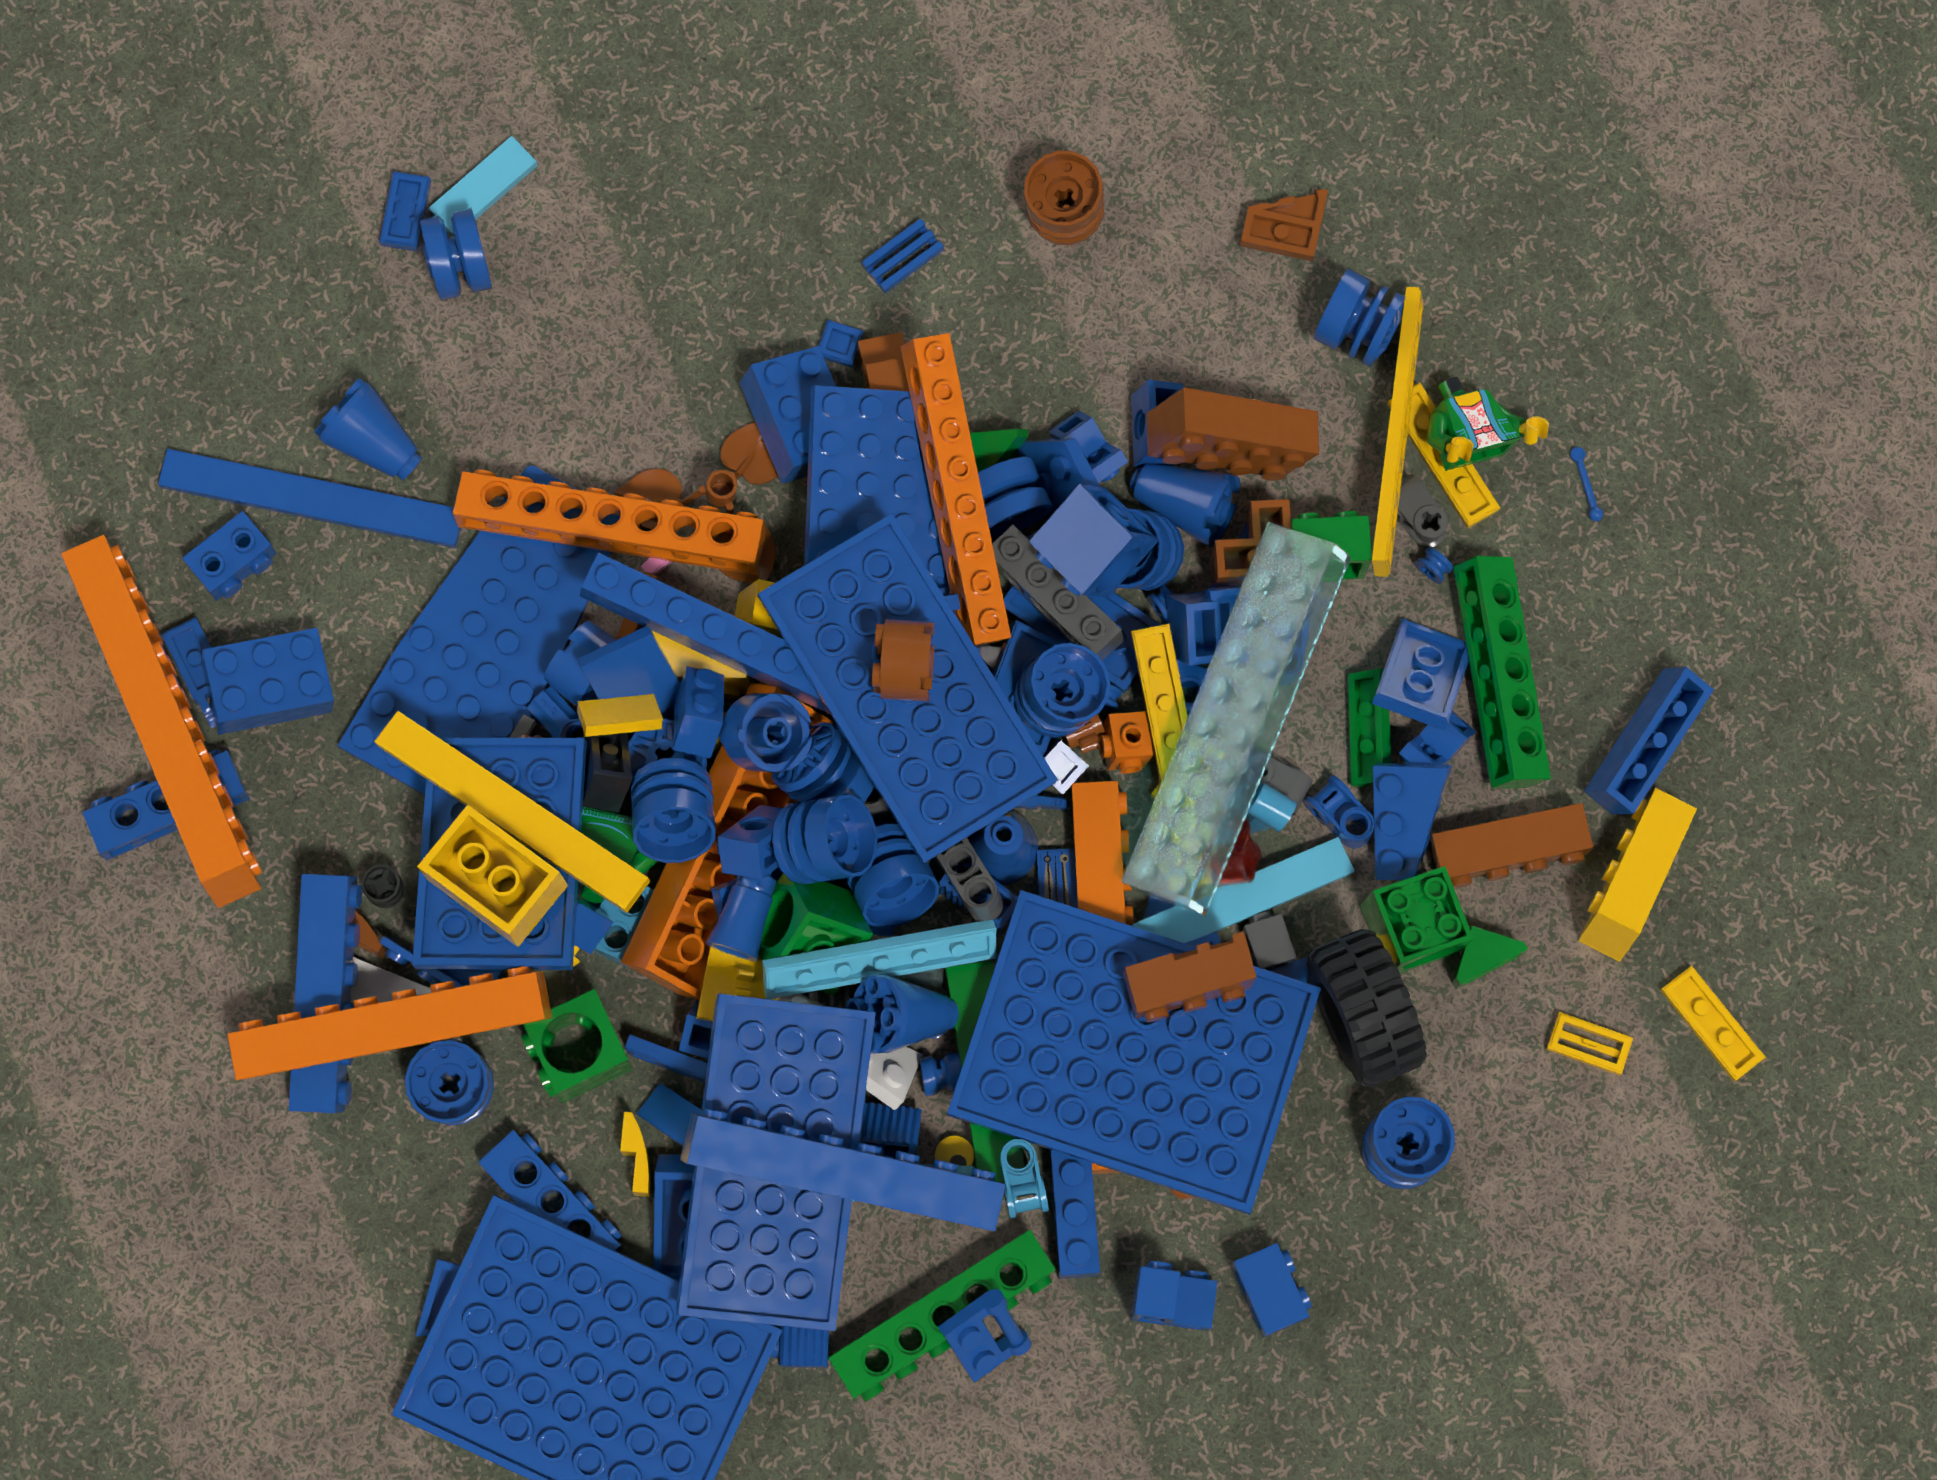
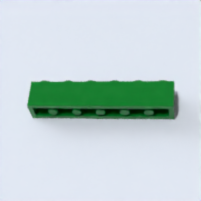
[946,960,1028,1200]

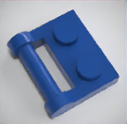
[938,1289,1032,1383]

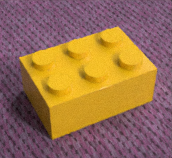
[417,805,568,947]

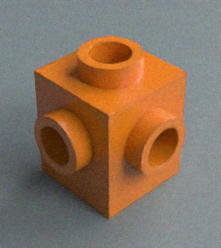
[1098,711,1154,774]

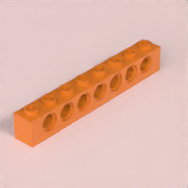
[900,333,1011,646]
[453,470,766,575]

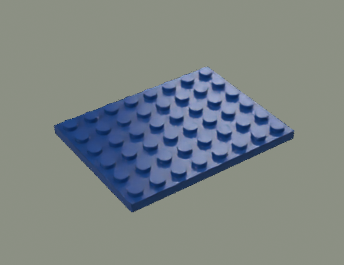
[947,890,1321,1215]
[391,1195,783,1480]

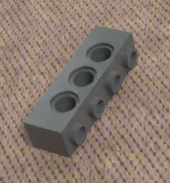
[992,525,1123,661]

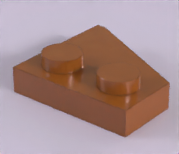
[1240,189,1328,262]

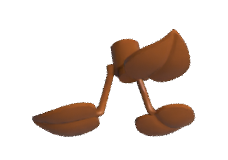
[615,422,778,584]

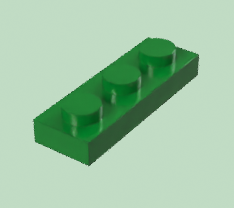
[1348,668,1391,788]

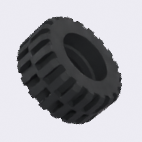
[1306,929,1427,1087]

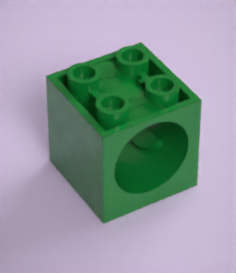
[1360,866,1474,974]
[759,873,873,996]
[521,989,633,1104]

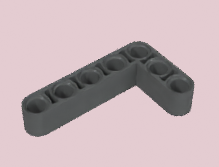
[864,786,1003,921]

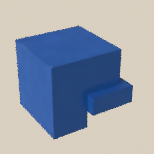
[1166,585,1250,667]

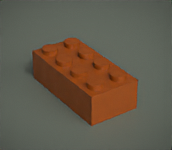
[1147,387,1319,481]

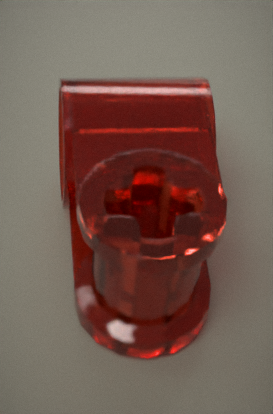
[1206,817,1261,887]

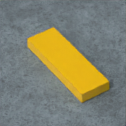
[1660,965,1766,1082]

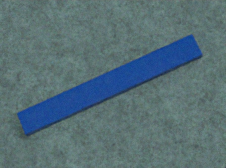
[158,449,461,549]

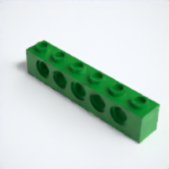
[1453,556,1551,789]
[828,1230,1056,1402]

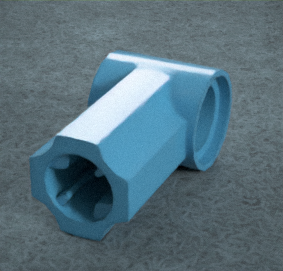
[1237,782,1297,834]

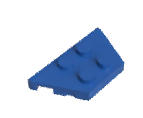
[1016,438,1101,518]

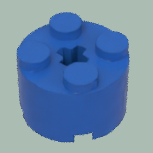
[544,621,616,706]
[719,693,812,772]

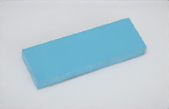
[428,136,538,236]

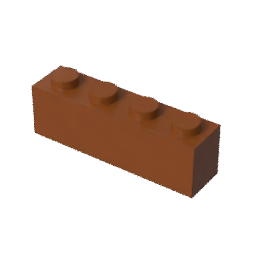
[1428,803,1594,889]

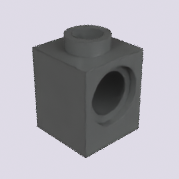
[1242,911,1297,970]

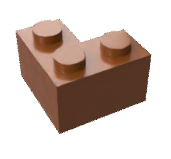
[858,332,909,392]
[1211,499,1295,588]

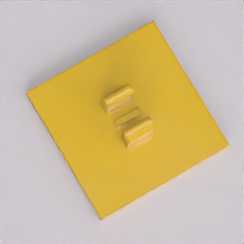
[696,947,777,1022]

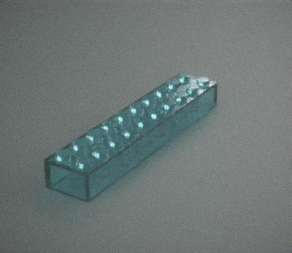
[1121,522,1351,916]

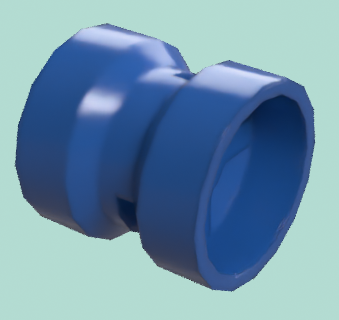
[919,1052,961,1097]

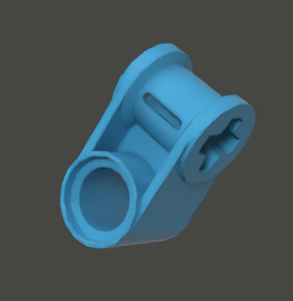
[1000,1139,1049,1219]

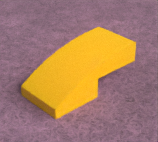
[620,1112,651,1197]

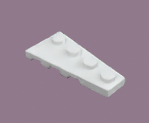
[777,994,923,1110]

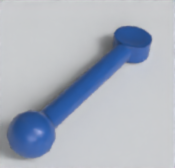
[1570,447,1604,522]

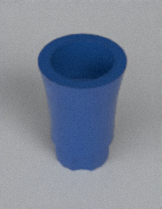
[706,875,776,961]

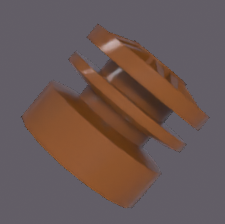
[1024,151,1105,245]

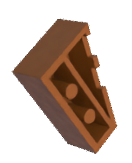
[1123,931,1257,1022]

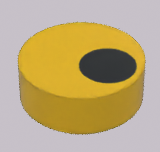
[935,1136,974,1166]

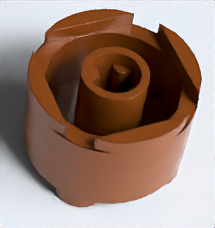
[872,619,935,702]

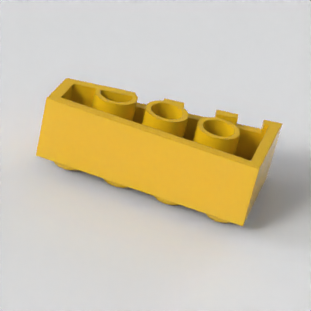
[1578,788,1697,962]

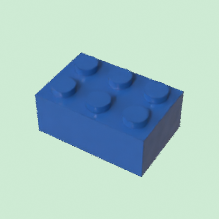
[740,346,836,484]
[202,628,334,735]

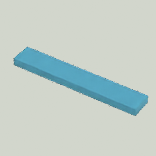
[1132,837,1355,943]
[762,920,996,999]

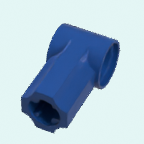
[527,686,584,738]

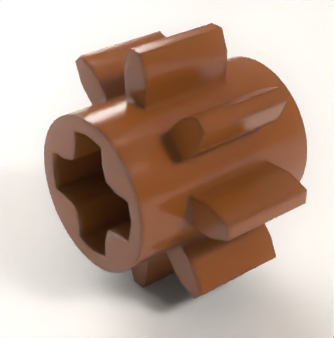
[1063,714,1105,754]

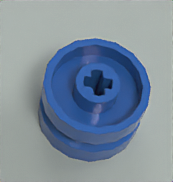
[420,207,492,301]
[978,457,1054,542]

